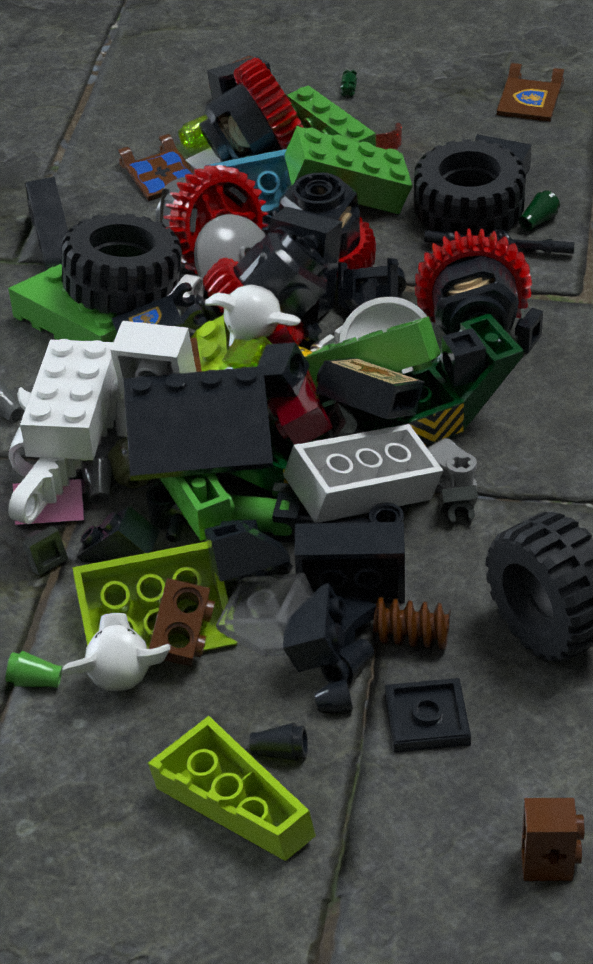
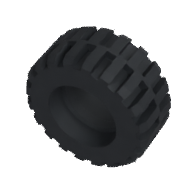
[414,139,526,237]
[62,213,182,315]
[485,512,593,662]

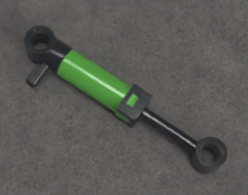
[147,482,404,543]

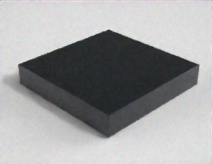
[385,678,471,752]

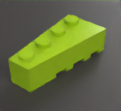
[148,716,316,861]

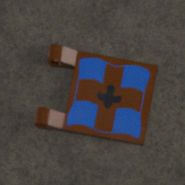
[118,134,194,201]

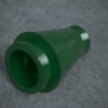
[519,190,560,231]

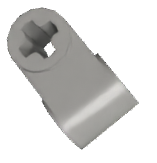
[427,438,477,489]

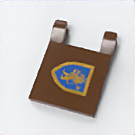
[497,63,564,122]

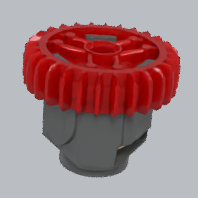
[156,165,269,274]

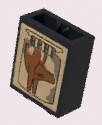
[316,357,424,419]

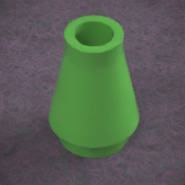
[5,650,63,688]

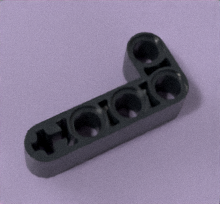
[25,176,68,270]

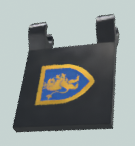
[111,282,207,332]

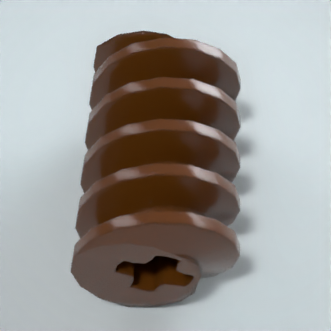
[373,597,451,650]

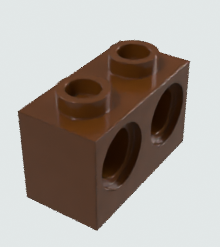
[149,578,215,667]

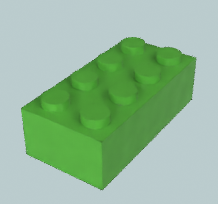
[284,126,413,214]

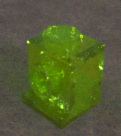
[222,336,272,369]

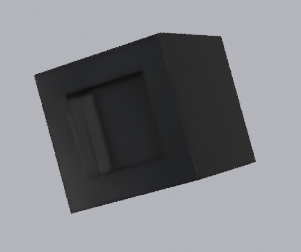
[441,328,486,387]
[258,343,310,398]

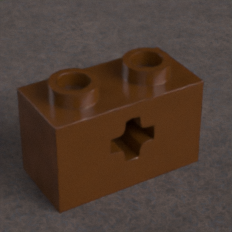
[521,798,585,881]

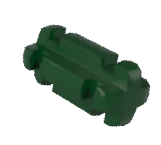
[340,70,357,97]

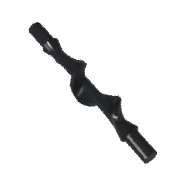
[424,229,575,254]

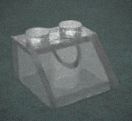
[216,573,314,657]

